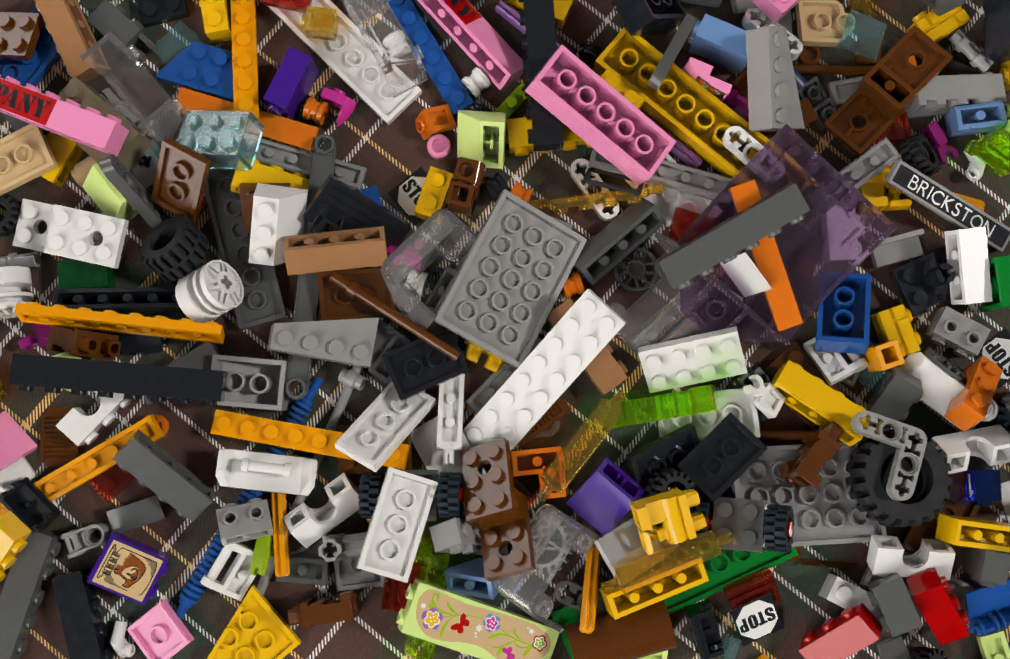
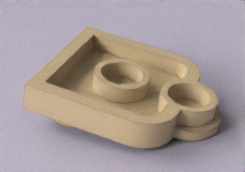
[795,0,855,47]

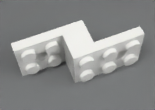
[12,198,129,269]

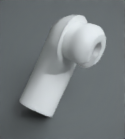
[110,621,135,658]

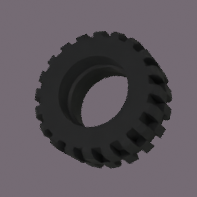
[845,429,953,527]

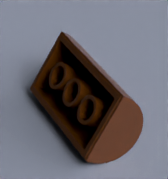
[564,600,677,659]

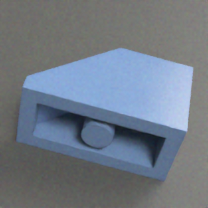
[444,558,505,600]

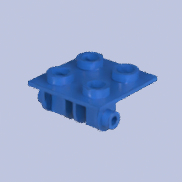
[965,578,1010,636]

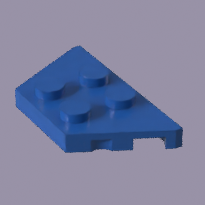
[156,41,234,102]

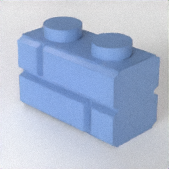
[944,101,1007,137]

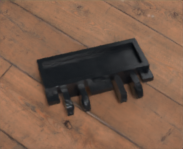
[302,174,412,269]

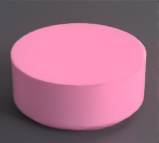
[427,134,451,160]

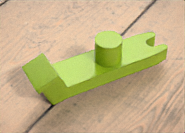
[494,83,527,120]
[250,517,274,576]

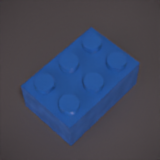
[815,271,871,354]

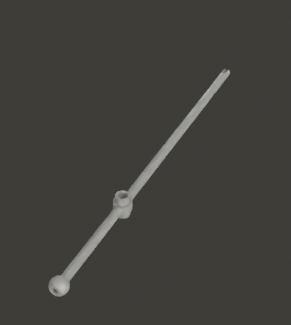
[256,265,409,596]

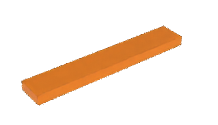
[173,87,319,152]
[729,179,803,332]

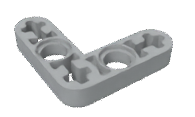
[851,411,927,501]

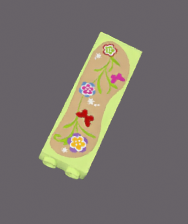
[396,578,560,659]

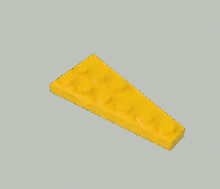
[207,584,301,659]

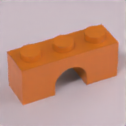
[944,355,1003,432]

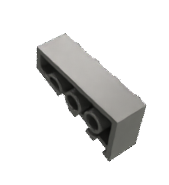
[746,26,805,131]
[902,72,1007,119]
[267,318,379,368]

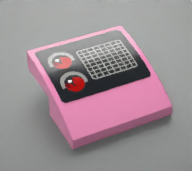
[682,57,732,101]

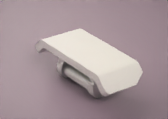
[898,352,992,430]
[215,449,318,496]

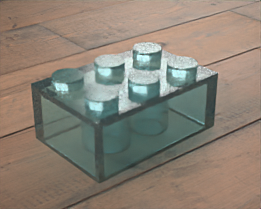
[177,110,264,170]

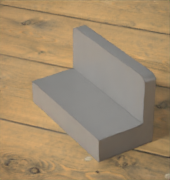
[868,229,924,269]

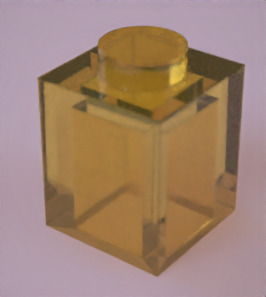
[301,6,339,41]

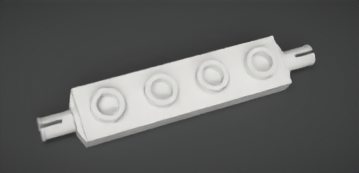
[436,335,465,466]

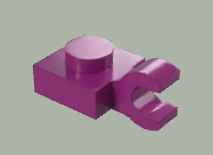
[919,121,959,165]
[17,324,62,351]

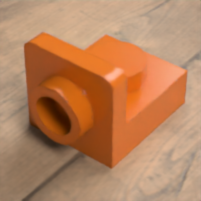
[415,104,457,140]

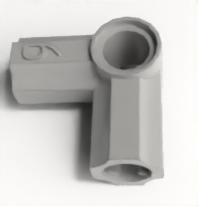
[318,532,367,562]

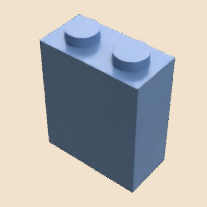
[688,13,747,74]

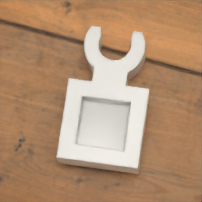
[743,375,786,419]

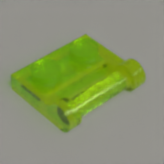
[964,126,1010,177]

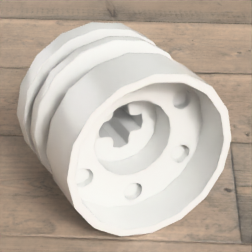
[175,260,244,323]
[0,266,34,319]

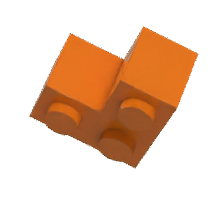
[511,446,567,499]

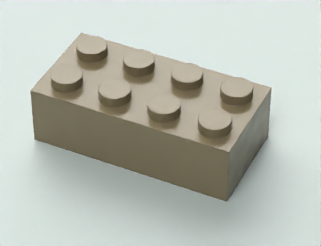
[58,76,153,171]

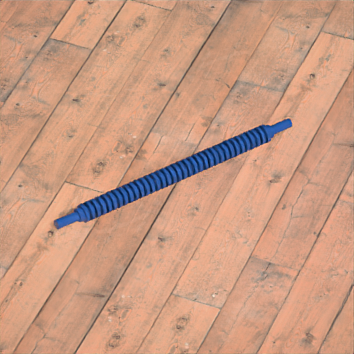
[175,376,324,620]

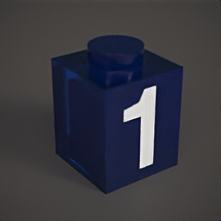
[964,469,1002,506]

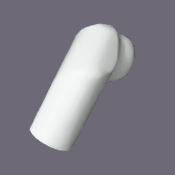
[964,146,986,181]

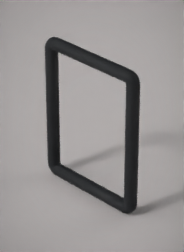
[583,167,644,195]

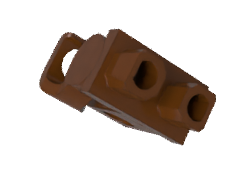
[445,157,485,216]
[46,325,121,360]
[780,423,843,490]
[287,590,360,629]

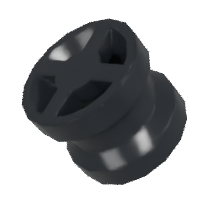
[482,172,511,203]

